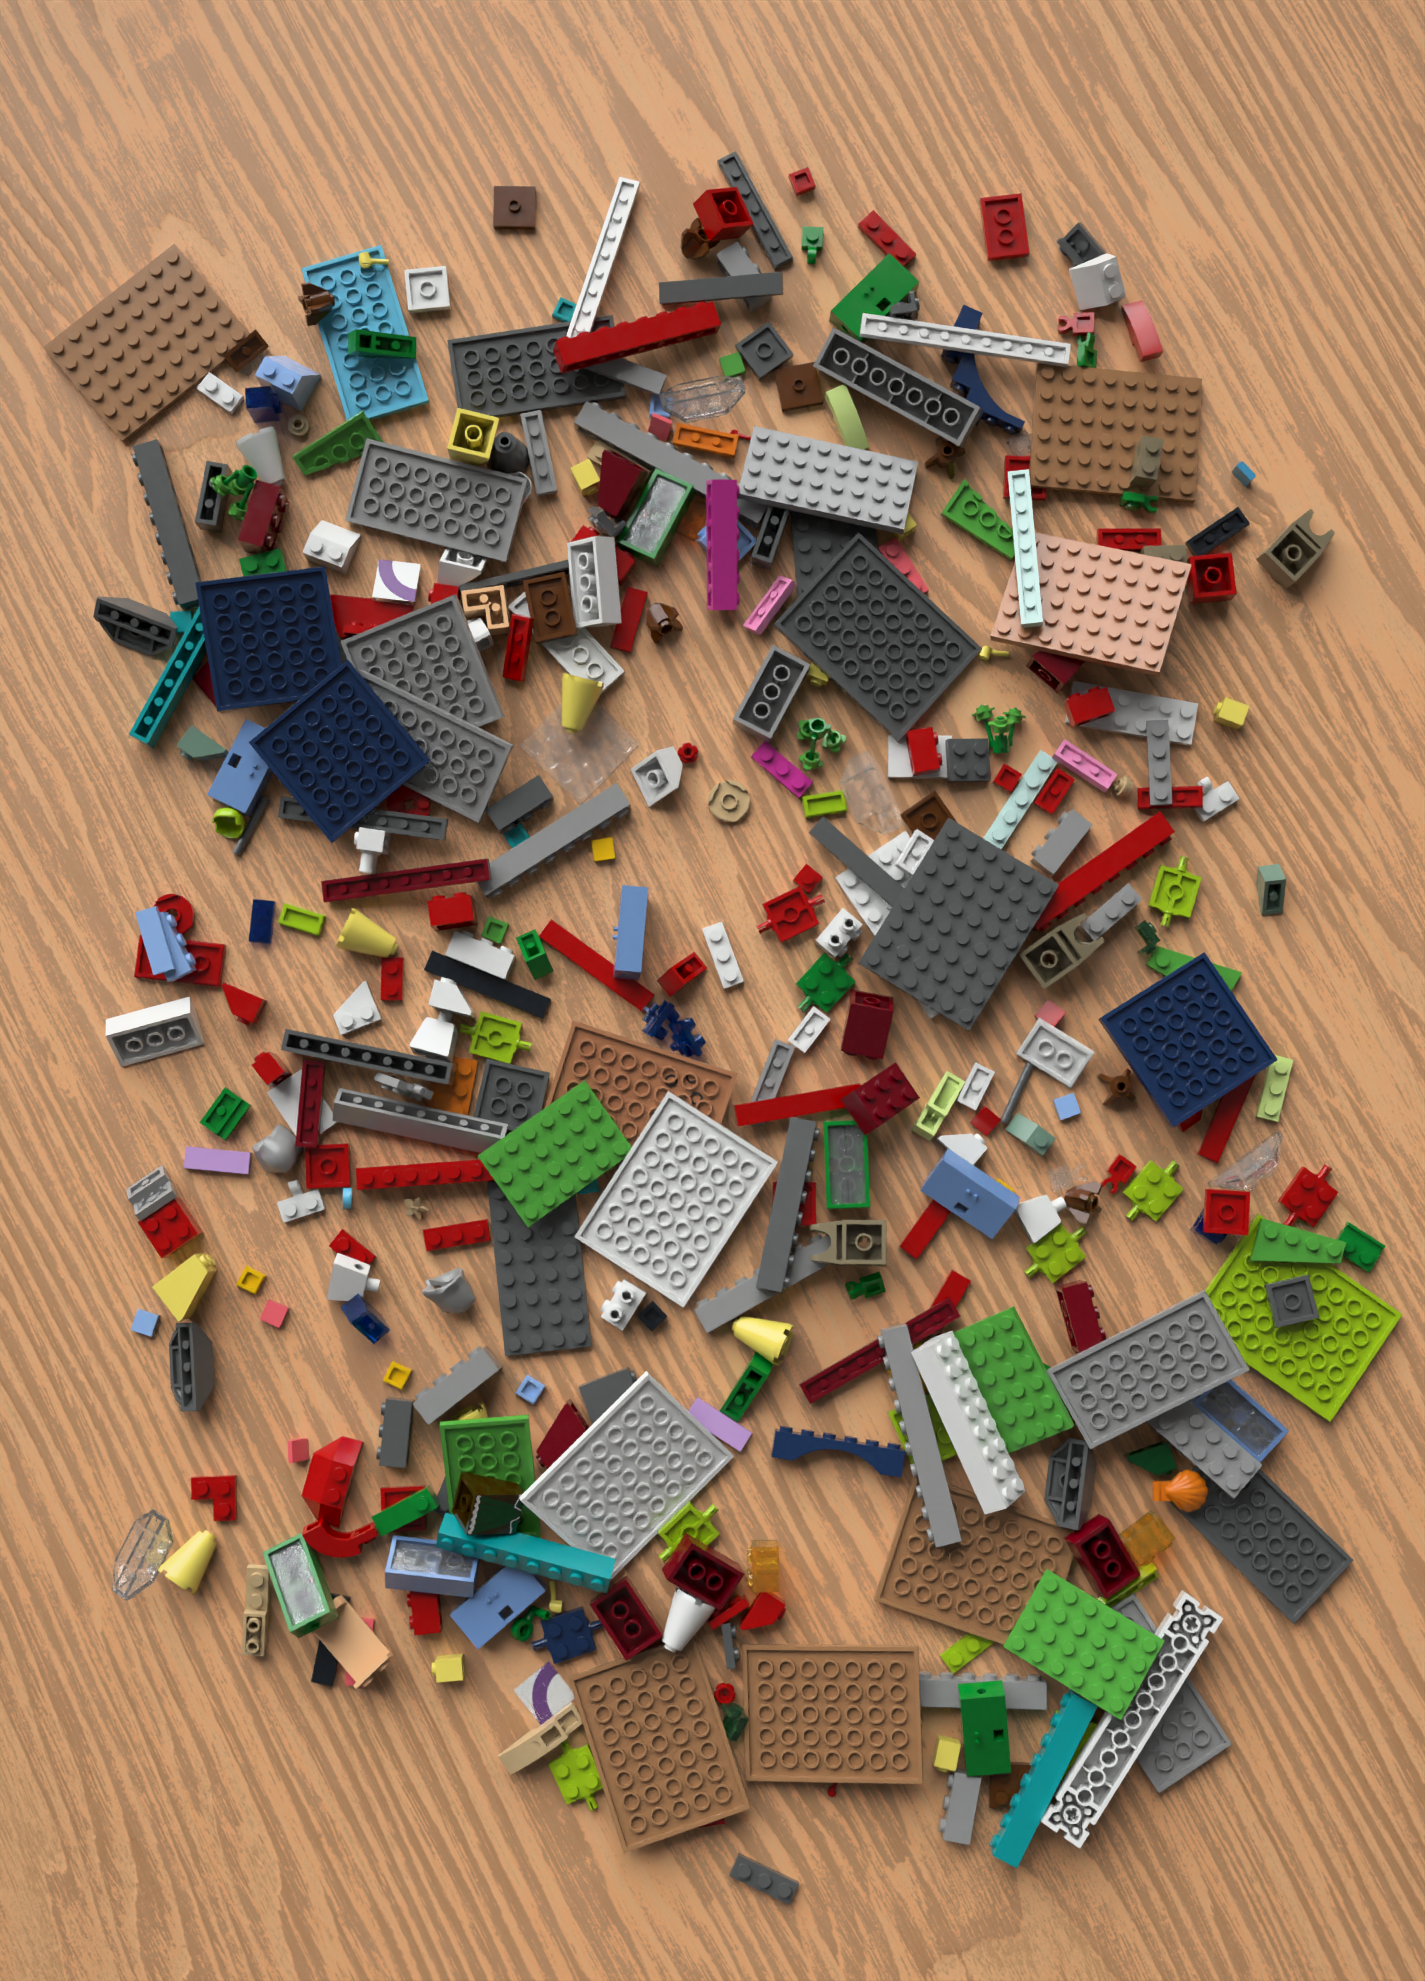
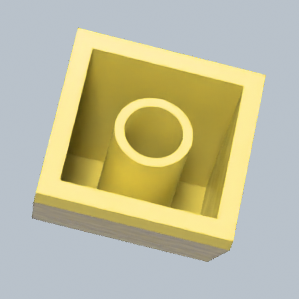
[447,408,500,466]
[152,1253,217,1322]

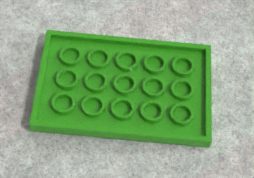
[478,1080,632,1227]
[953,1306,1075,1454]
[440,1415,541,1538]
[1003,1569,1165,1720]

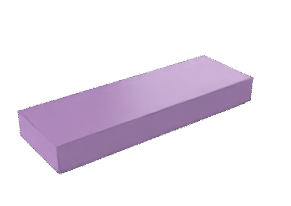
[184,1146,252,1174]
[688,1397,752,1451]

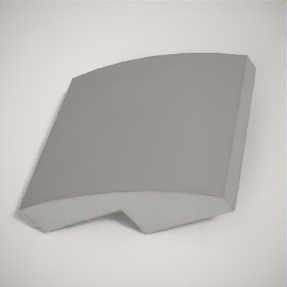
[126,1165,177,1221]

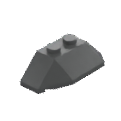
[93,597,178,656]
[169,1322,215,1411]
[1044,1438,1097,1530]

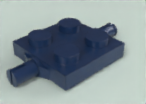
[531,1606,604,1664]

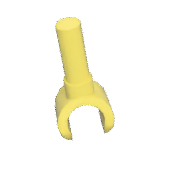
[359,252,389,269]
[978,646,1009,660]
[549,1581,563,1613]

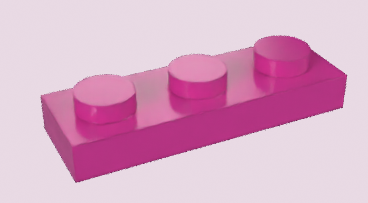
[751,741,813,799]

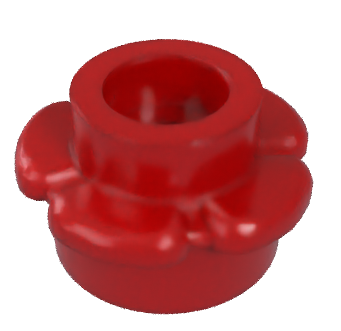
[678,743,698,763]
[714,1683,736,1705]

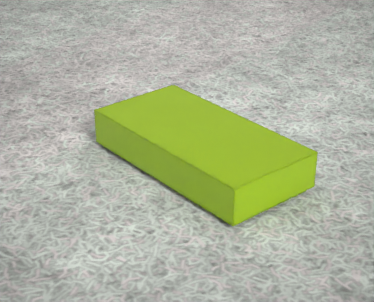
[802,790,848,819]
[278,903,326,937]

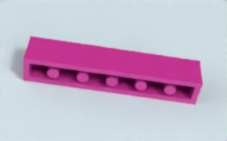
[706,479,740,610]

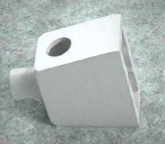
[409,1010,458,1063]
[1014,1195,1067,1243]
[327,1253,381,1302]

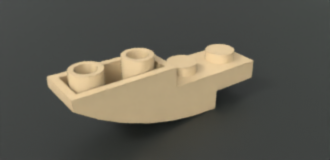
[242,1564,272,1656]
[498,1702,582,1775]

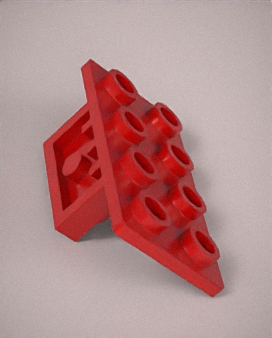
[330,594,415,639]

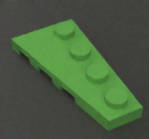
[292,410,384,475]
[941,479,1015,561]
[1146,946,1242,991]
[1249,1218,1346,1263]

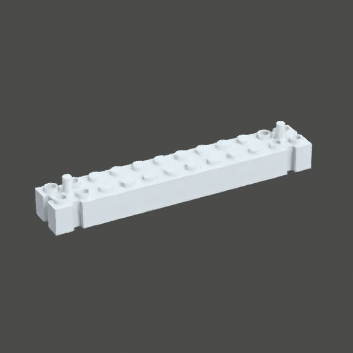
[1041,1590,1223,1848]

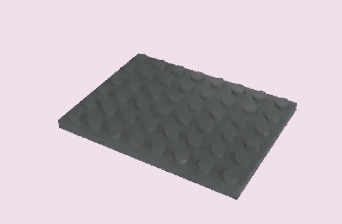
[773,532,982,742]
[858,818,1059,1031]

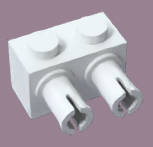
[354,827,391,874]
[815,908,862,959]
[600,1279,646,1331]

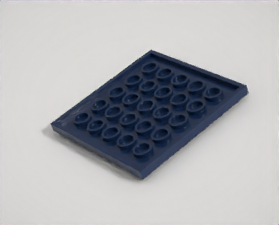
[195,566,341,712]
[249,660,431,843]
[1098,952,1278,1129]

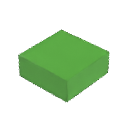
[719,352,746,380]
[481,916,509,944]

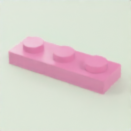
[743,575,796,635]
[1052,739,1117,793]

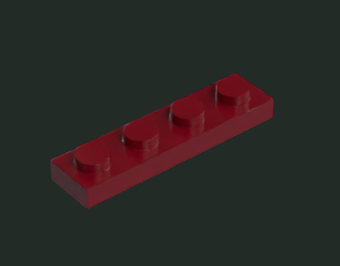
[295,1060,326,1148]

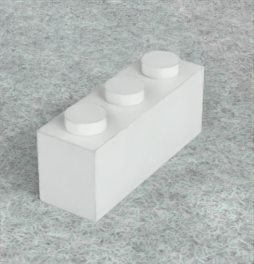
[445,930,516,981]

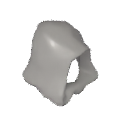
[252,1124,303,1173]
[422,1268,476,1314]

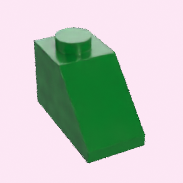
[516,929,554,980]

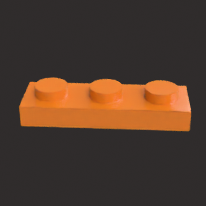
[673,423,739,458]

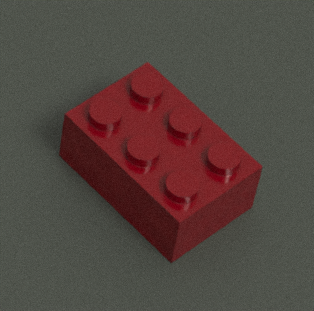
[238,480,290,555]
[841,1062,920,1135]
[1055,1280,1106,1353]
[1064,1514,1141,1599]
[662,1533,745,1611]
[590,1575,664,1661]

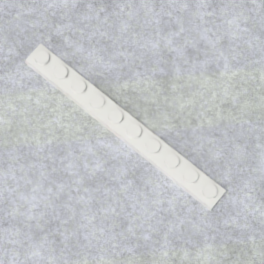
[566,177,640,372]
[859,313,1071,367]

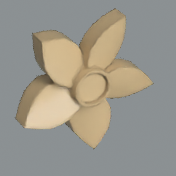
[404,1197,429,1220]

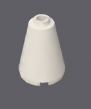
[236,427,286,486]
[662,1586,715,1653]

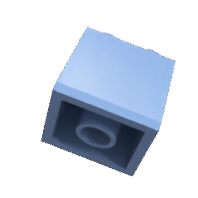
[255,356,321,412]

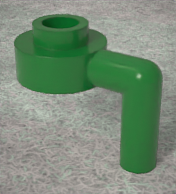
[511,1606,551,1642]

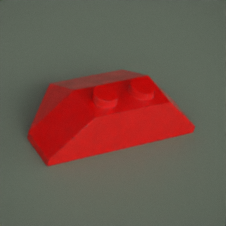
[301,1436,363,1528]

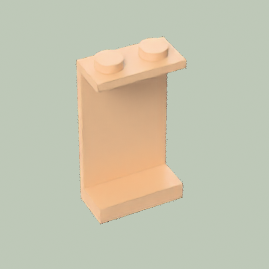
[309,1595,393,1689]

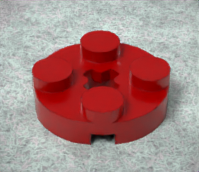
[387,785,431,816]
[153,894,195,935]

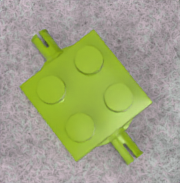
[1148,856,1202,928]
[459,1011,532,1064]
[1122,1160,1183,1222]
[1024,1223,1087,1283]
[657,1501,720,1562]
[548,1739,603,1811]

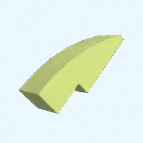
[825,384,869,450]
[911,1071,965,1141]

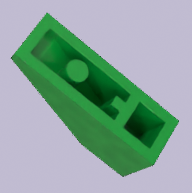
[348,329,417,359]
[720,1352,773,1422]
[371,1485,440,1537]

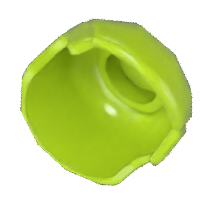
[212,807,245,839]

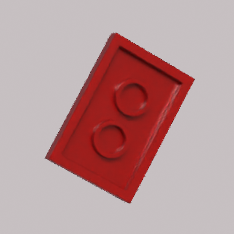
[979,193,1030,261]

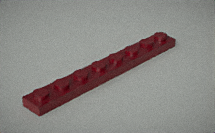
[321,858,492,903]
[799,1297,961,1404]

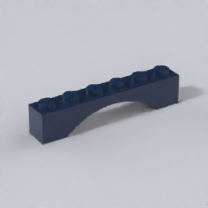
[771,1426,905,1477]

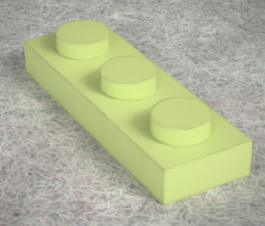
[1255,1055,1293,1122]

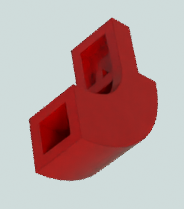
[302,1518,378,1558]

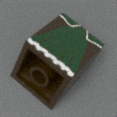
[452,1472,524,1535]

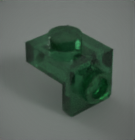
[1134,920,1161,955]
[721,1703,749,1742]

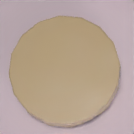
[708,780,750,823]

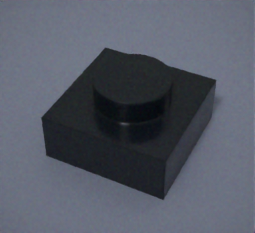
[637,1301,668,1331]

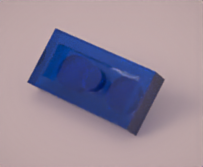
[249,899,276,944]

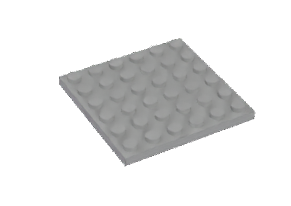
[340,595,505,727]

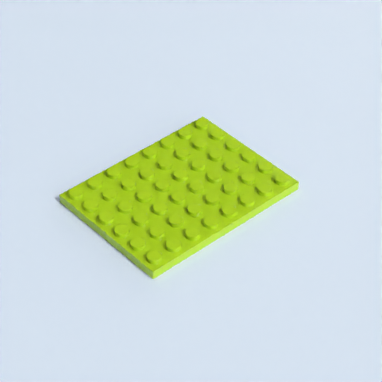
[1205,1214,1403,1422]

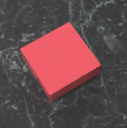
[260,1299,289,1328]

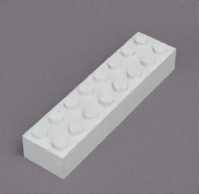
[911,1331,1025,1514]

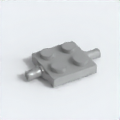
[374,1072,434,1101]

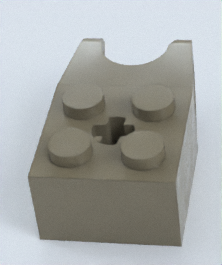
[1256,509,1335,589]
[1019,913,1104,989]
[810,1220,887,1267]

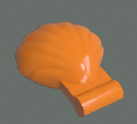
[1152,1470,1208,1512]

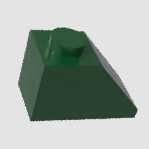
[1123,1440,1177,1477]

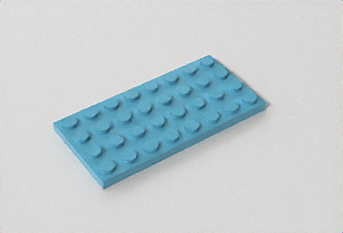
[301,245,430,421]

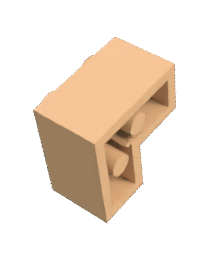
[461,585,510,636]

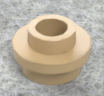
[288,415,309,436]
[1114,776,1133,797]

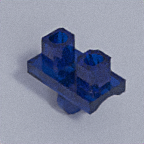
[642,1000,680,1040]
[668,1018,706,1057]

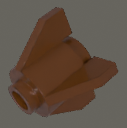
[680,218,720,260]
[298,282,335,326]
[924,437,965,479]
[646,603,683,644]
[1097,1068,1136,1106]
[1064,1182,1103,1225]

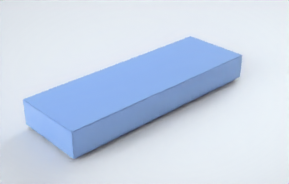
[135,906,176,975]

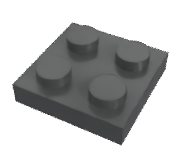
[735,322,794,381]
[945,738,991,782]
[1264,1275,1319,1328]

